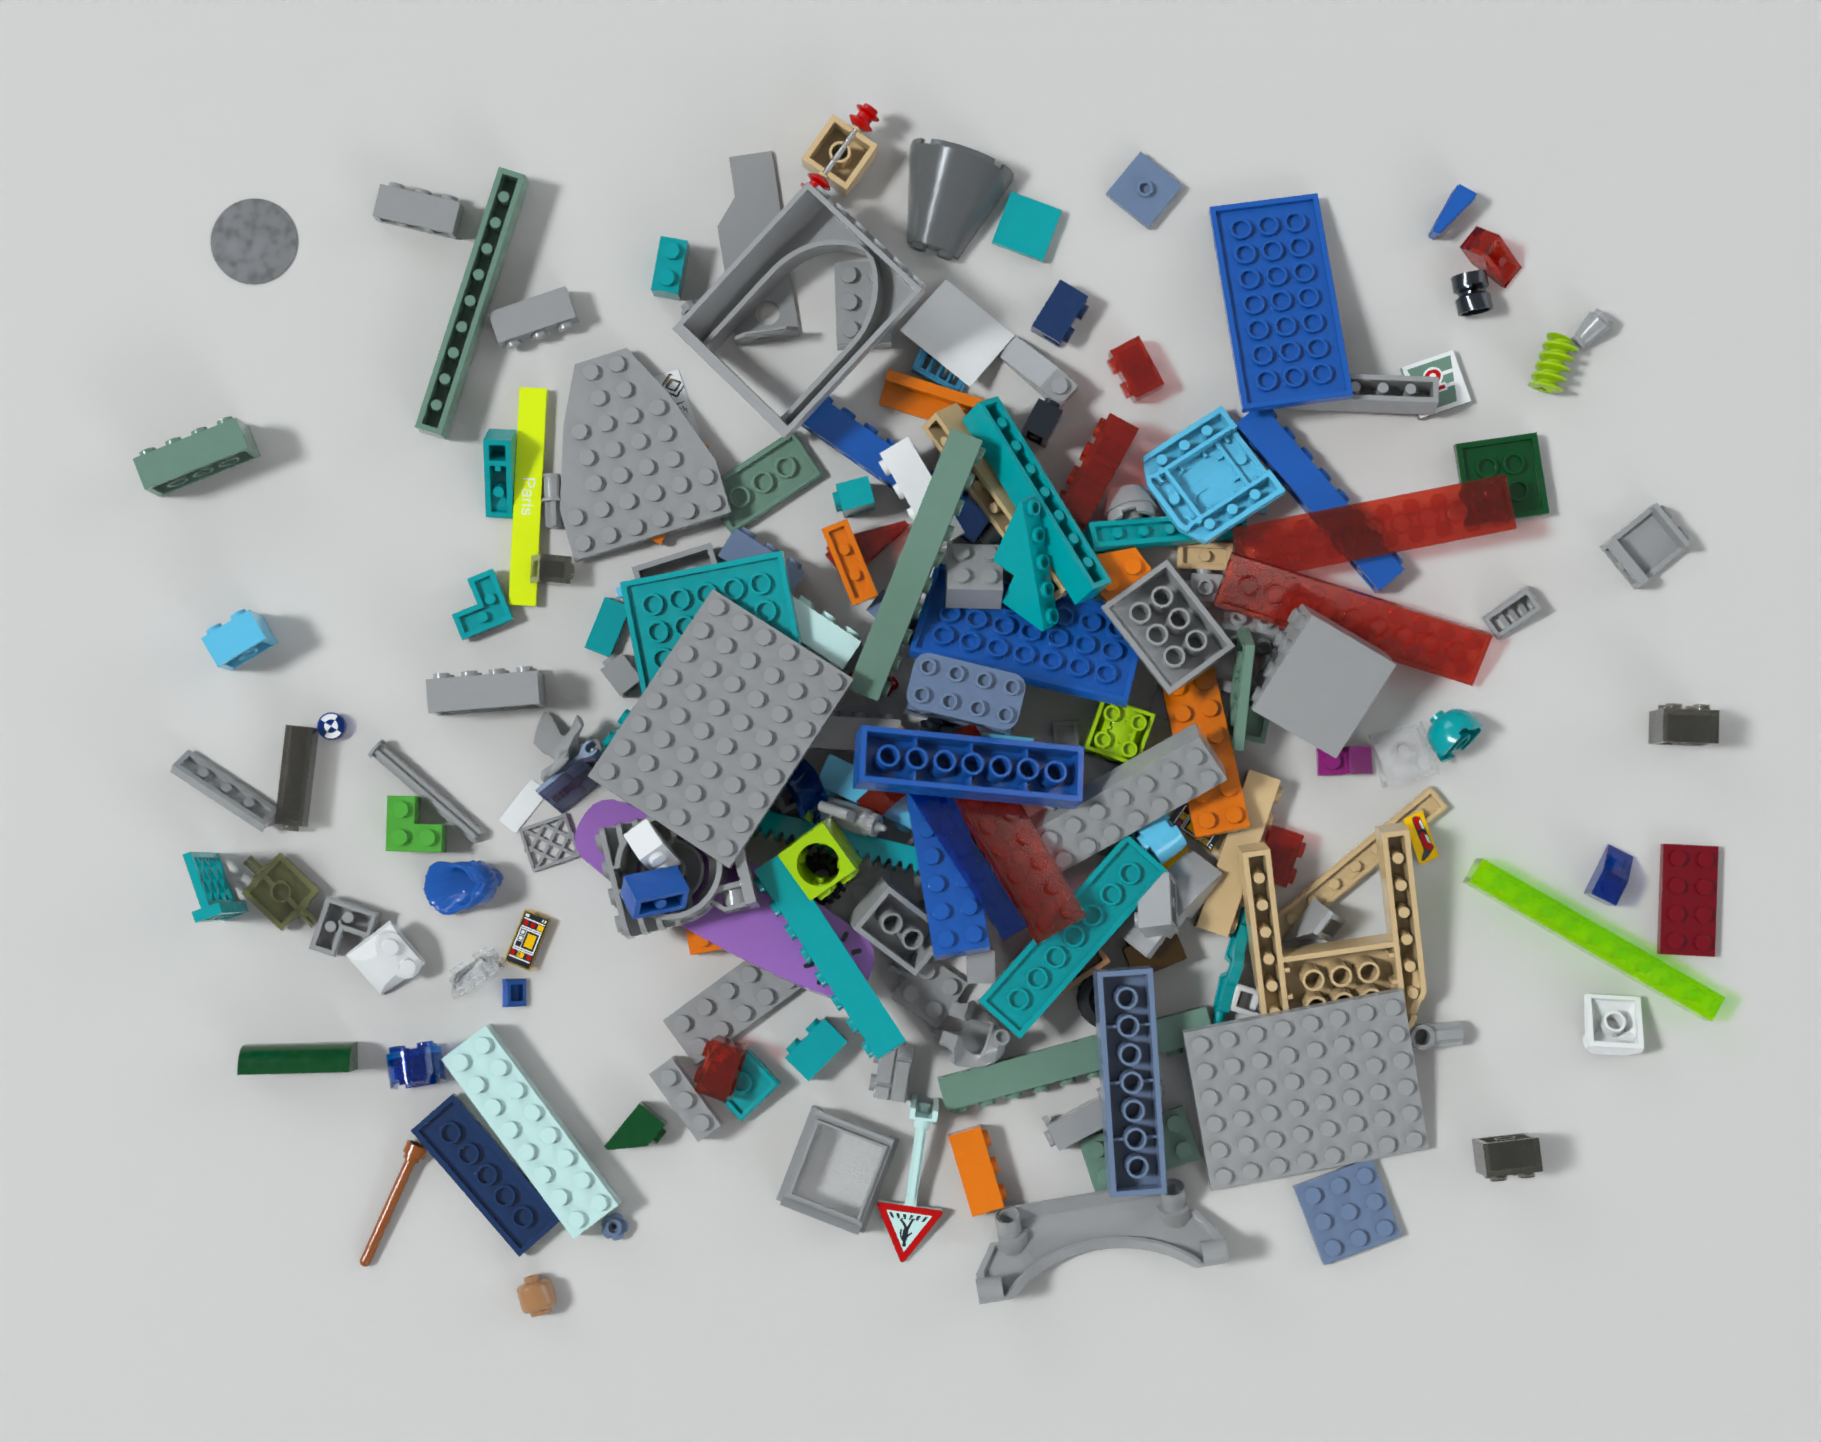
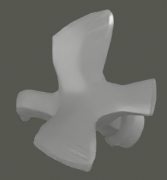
[534,712,603,782]

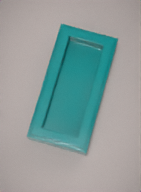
[584,597,627,657]

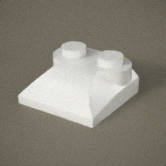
[346,920,425,995]
[1583,994,1644,1056]

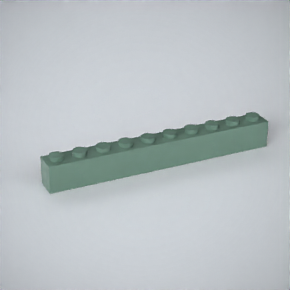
[415,167,529,440]
[849,428,986,701]
[937,1005,1211,1114]

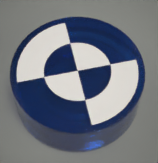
[317,712,347,740]

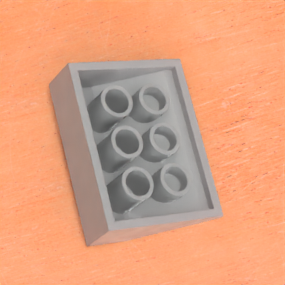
[1101,560,1235,696]

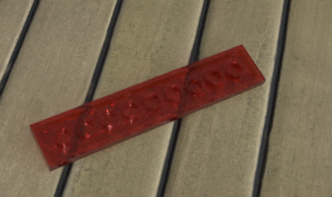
[1232,474,1517,583]
[1213,552,1493,686]

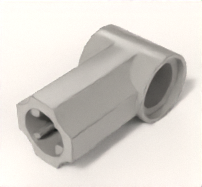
[1410,1021,1464,1050]

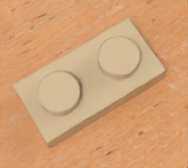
[1176,542,1233,572]

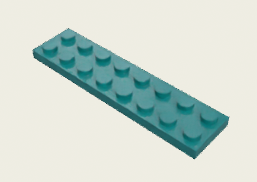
[978,835,1168,1039]

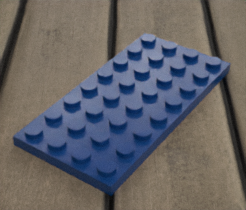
[1209,193,1353,413]
[909,564,1139,708]

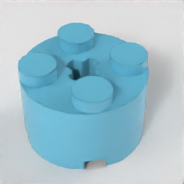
[1130,814,1187,865]

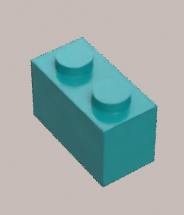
[651,236,690,301]
[832,476,876,518]
[785,1017,848,1081]

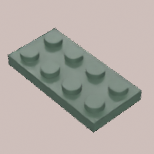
[1078,1105,1201,1192]

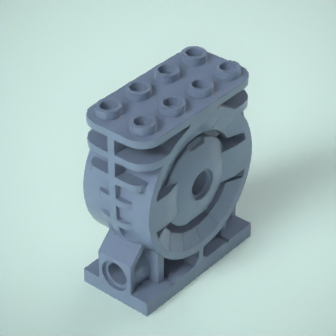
[904,653,1025,736]

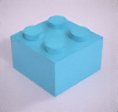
[201,609,278,671]

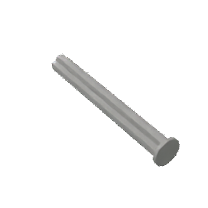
[368,739,483,842]

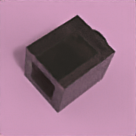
[530,554,574,586]

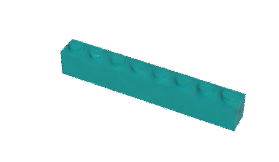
[962,396,1112,605]
[753,855,906,1061]

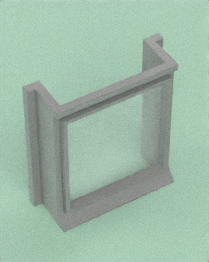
[776,1106,900,1235]

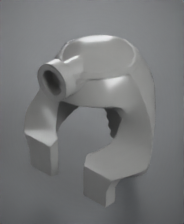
[933,1000,1010,1068]

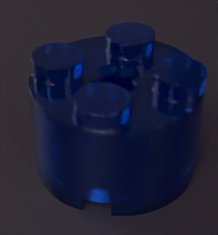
[386,1041,446,1089]

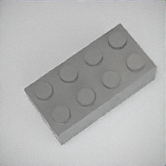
[426,666,547,716]

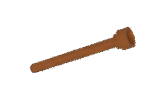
[360,1140,427,1267]

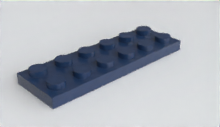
[411,1093,560,1257]

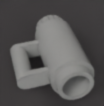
[816,796,887,837]

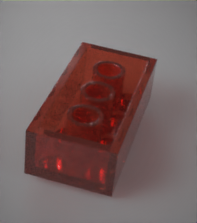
[1059,413,1139,532]

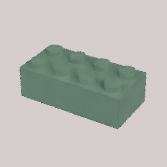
[133,416,261,497]

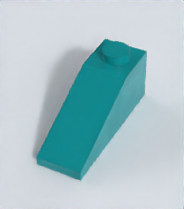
[483,429,517,518]

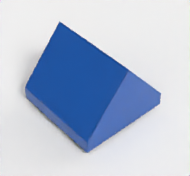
[502,978,526,1007]

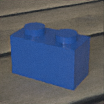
[621,865,689,920]

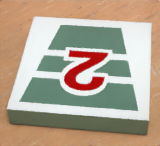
[1400,350,1471,420]

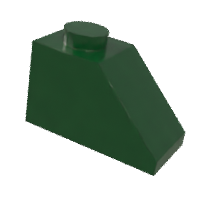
[604,1101,667,1150]

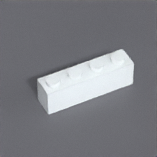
[878,437,965,547]

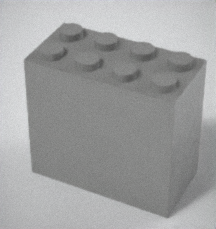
[1249,603,1397,758]

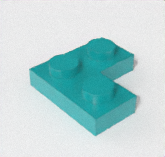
[452,568,514,641]

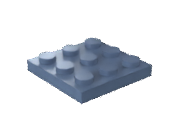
[1293,1160,1402,1265]

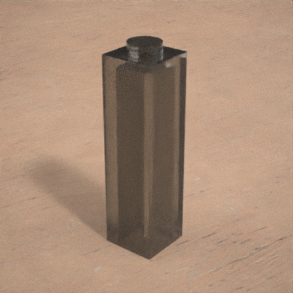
[274,725,319,832]

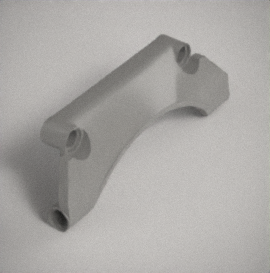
[975,1178,1229,1304]

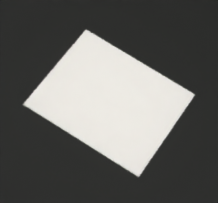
[900,279,1015,387]

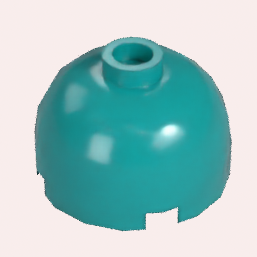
[1427,709,1483,762]

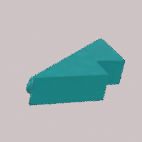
[993,494,1059,632]

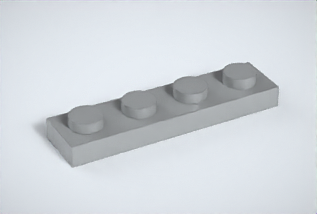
[170,749,280,832]

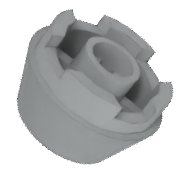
[1104,484,1157,521]

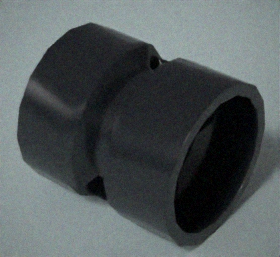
[1451,270,1493,317]

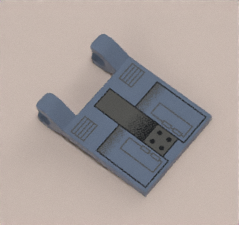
[535,740,602,813]

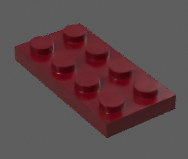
[1657,844,1719,957]

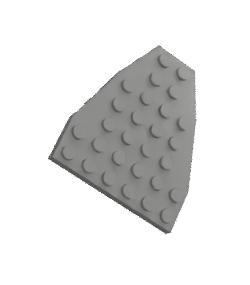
[560,348,732,562]

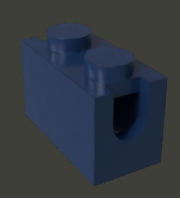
[1031,279,1089,348]

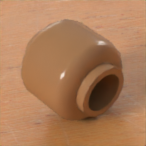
[517,1274,557,1317]

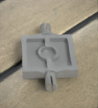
[888,958,968,1029]

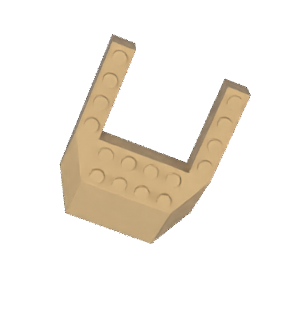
[1237,822,1427,1030]

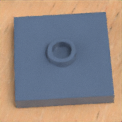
[1106,152,1183,229]

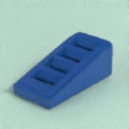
[1428,184,1477,240]

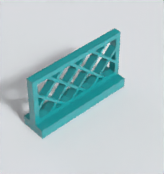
[183,852,249,923]

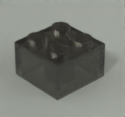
[1648,703,1719,746]
[1472,1133,1543,1182]

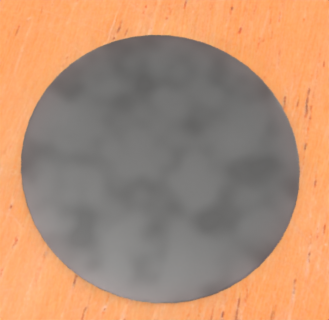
[211,199,297,284]

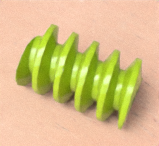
[1528,332,1578,394]

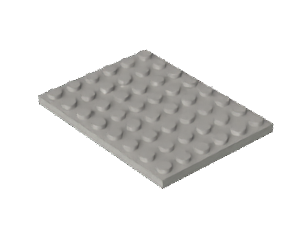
[588,589,854,869]
[1182,988,1429,1191]

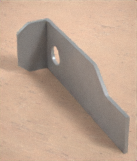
[717,151,800,345]

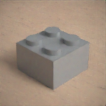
[945,543,1003,609]

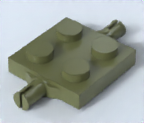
[242,853,322,931]

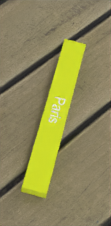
[508,387,548,607]

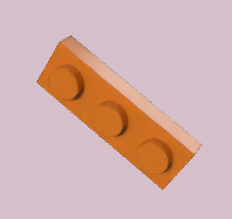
[821,519,878,606]

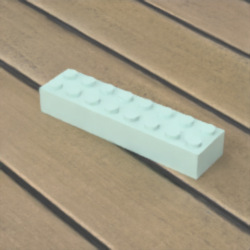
[441,1024,622,1239]

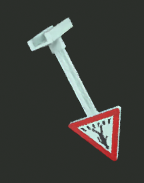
[877,1095,943,1262]

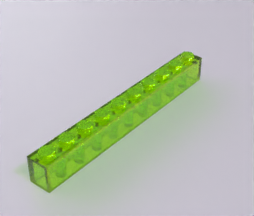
[1463,858,1725,1022]

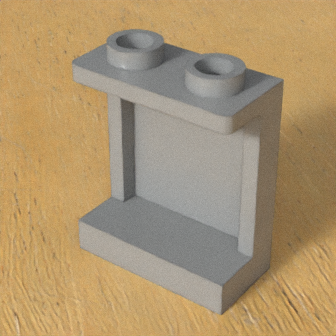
[1600,503,1692,589]

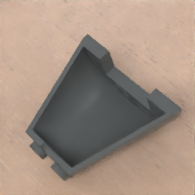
[907,138,1014,261]

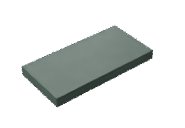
[721,433,823,533]
[1227,627,1255,751]

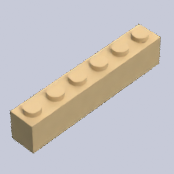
[1194,769,1283,937]

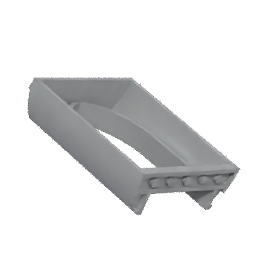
[672,182,926,440]

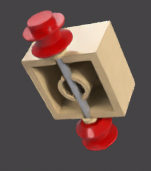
[800,103,879,197]

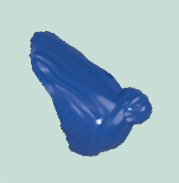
[423,860,504,915]

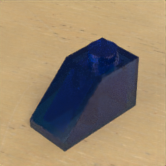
[1583,844,1633,906]

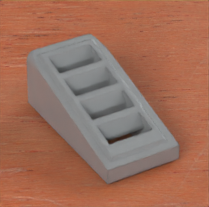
[1481,585,1543,640]

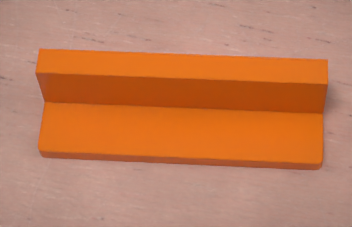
[879,369,984,420]

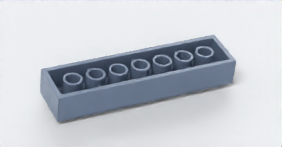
[1093,965,1167,1198]

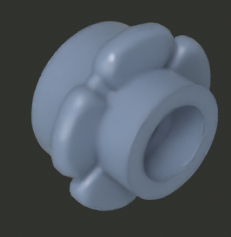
[601,1213,628,1241]

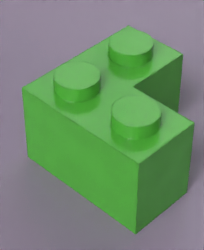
[386,796,447,852]

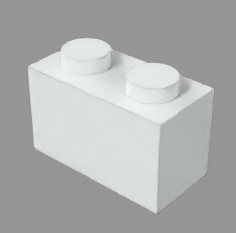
[623,819,681,870]

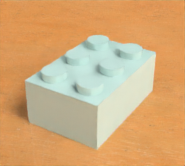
[792,595,862,673]

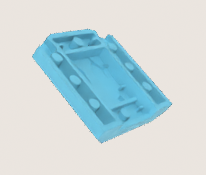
[1142,405,1286,545]

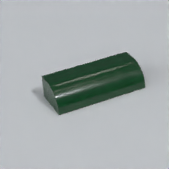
[237,1041,358,1075]

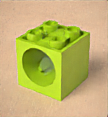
[1083,701,1156,765]
[778,816,863,901]

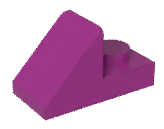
[1316,746,1373,776]

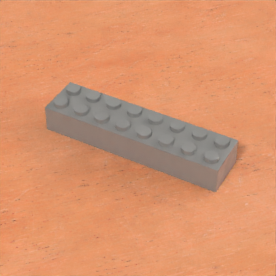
[1004,723,1227,887]

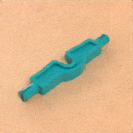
[1211,907,1248,1024]

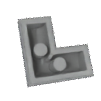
[309,896,381,957]

